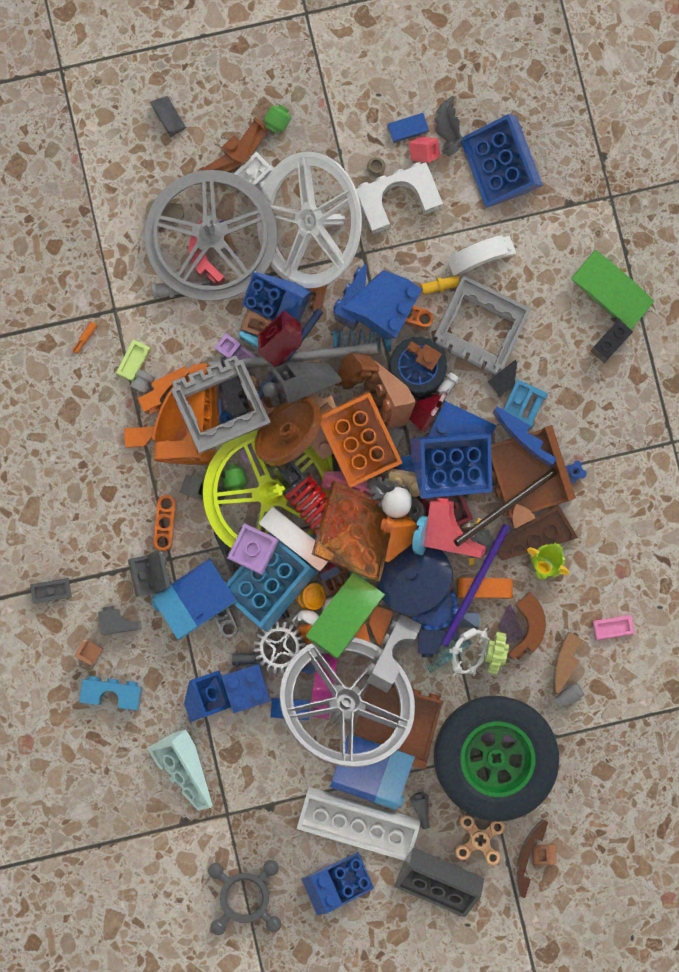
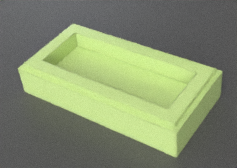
[116,339,151,381]

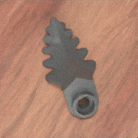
[434,96,463,157]
[367,476,427,521]

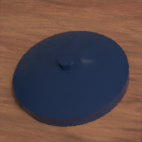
[376,544,453,616]

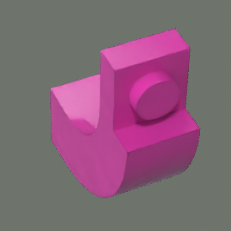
[310,653,337,719]

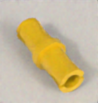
[420,275,460,295]

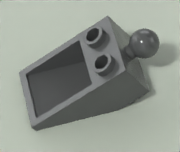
[263,361,342,404]

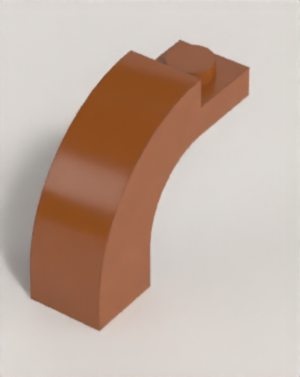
[507,592,546,660]

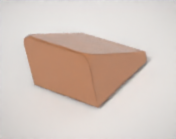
[532,844,557,865]

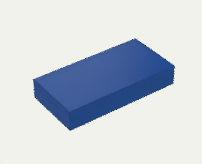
[387,113,429,143]

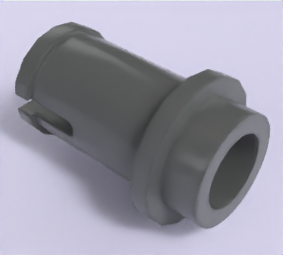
[232,651,256,667]

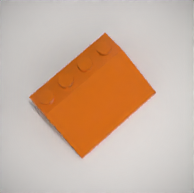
[320,391,403,488]

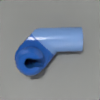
[218,399,233,424]

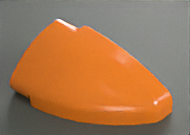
[152,363,219,465]

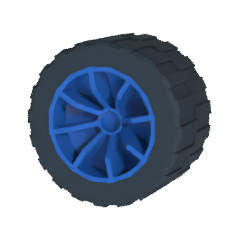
[389,337,447,398]

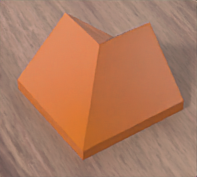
[385,515,418,562]

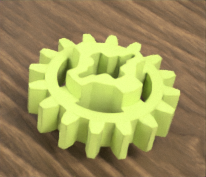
[485,632,509,675]

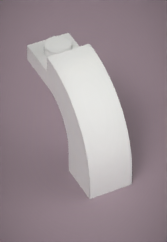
[447,235,516,276]

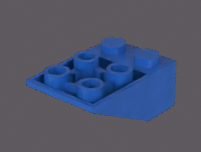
[333,264,367,331]
[242,272,312,323]
[301,852,374,915]

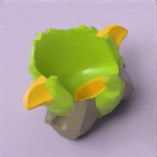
[527,543,570,582]

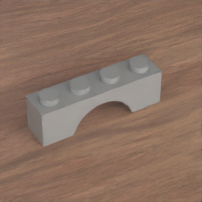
[366,615,422,693]

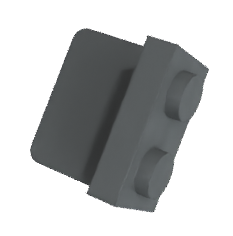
[128,550,171,597]

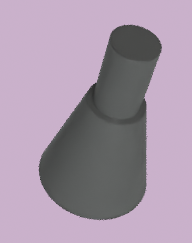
[410,792,430,829]

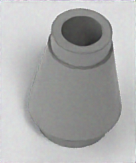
[554,682,585,708]

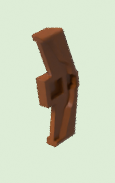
[201,117,268,172]

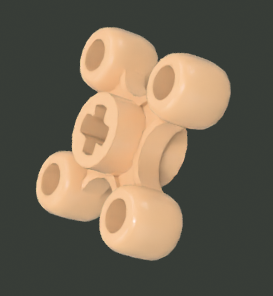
[455,814,505,865]

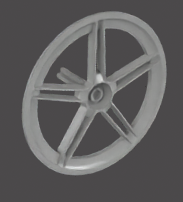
[144,170,277,301]
[279,638,415,767]

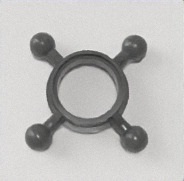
[208,860,282,935]

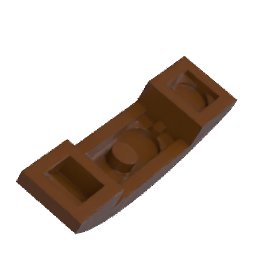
[516,819,548,898]

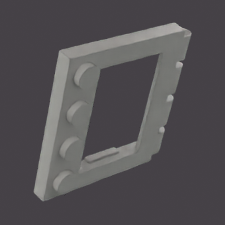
[434,275,531,375]
[171,355,271,454]

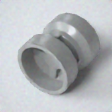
[130,369,155,394]

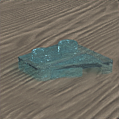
[426,638,473,673]

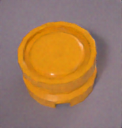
[295,583,326,610]

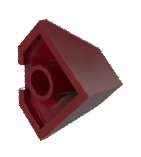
[409,391,448,433]

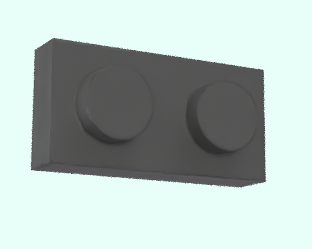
[30,578,72,604]

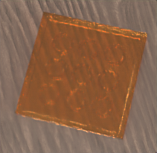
[312,481,396,582]

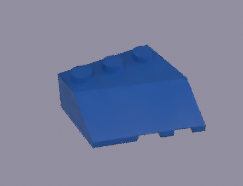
[341,270,422,340]

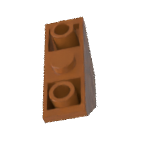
[335,353,379,389]

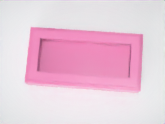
[592,615,634,640]

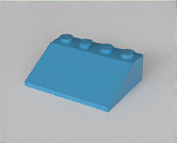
[226,532,317,631]

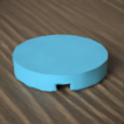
[412,516,428,555]

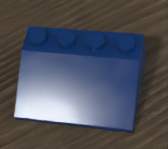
[461,114,543,208]
[411,433,492,498]

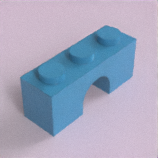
[79,676,142,710]

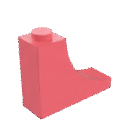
[424,496,486,558]

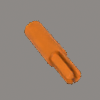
[73,321,97,354]

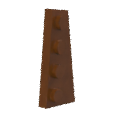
[497,505,578,560]

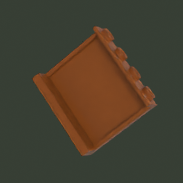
[491,425,576,520]
[354,684,444,770]

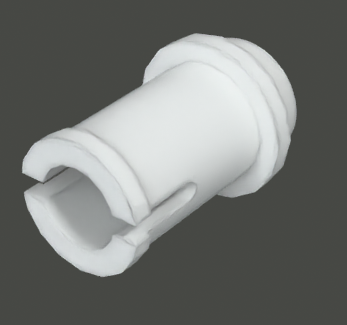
[436,372,459,397]

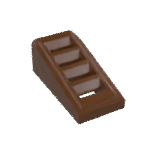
[320,567,351,597]

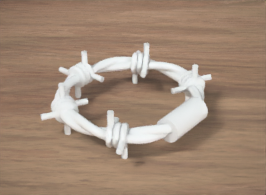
[449,628,490,676]

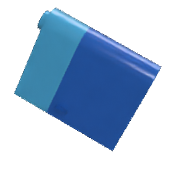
[151,558,237,640]
[330,733,415,810]

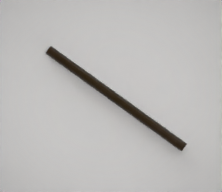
[453,468,557,546]

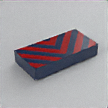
[317,559,340,581]

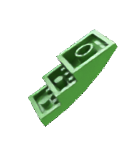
[571,250,655,329]
[306,572,385,659]

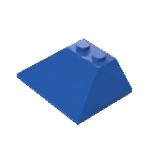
[428,401,497,437]

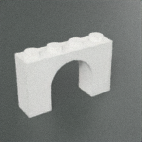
[356,162,443,235]

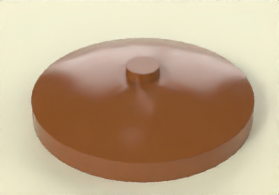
[255,397,322,466]

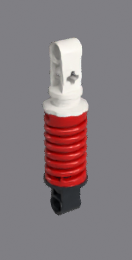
[270,461,378,580]

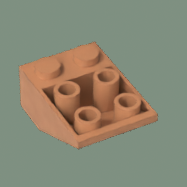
[364,361,416,429]

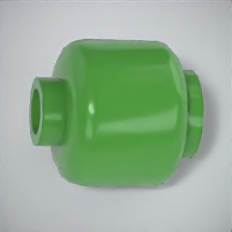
[264,104,291,134]
[221,464,248,491]

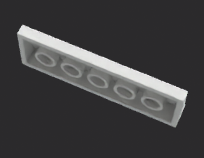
[297,787,420,861]

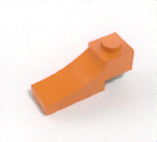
[137,366,187,415]

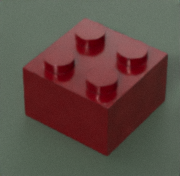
[258,310,302,367]

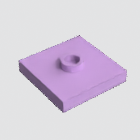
[227,523,279,575]

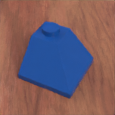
[184,670,231,722]

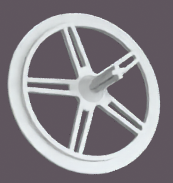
[257,152,362,288]

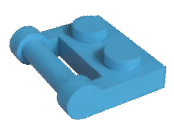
[503,379,548,429]

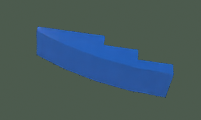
[492,407,556,467]

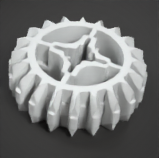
[254,621,306,674]

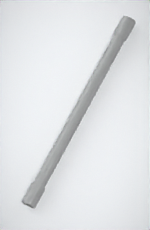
[208,342,379,368]

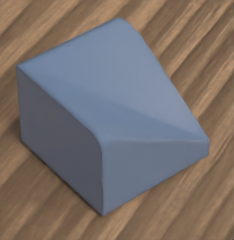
[459,612,480,628]

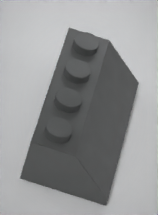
[394,848,484,917]

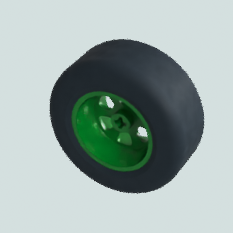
[434,695,559,822]

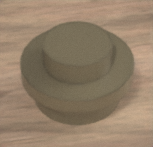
[367,157,386,176]

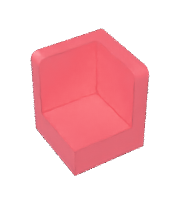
[409,136,440,163]

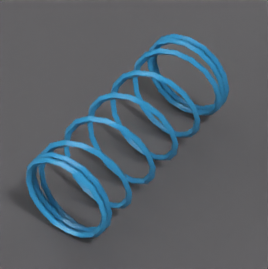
[333,328,391,352]

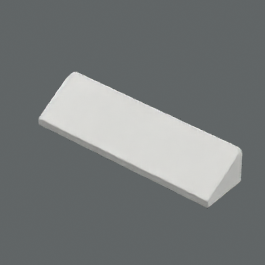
[259,507,334,571]

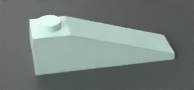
[147,729,213,811]

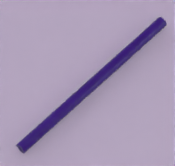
[441,524,510,647]

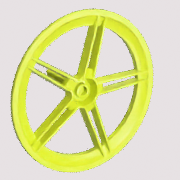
[203,429,336,555]

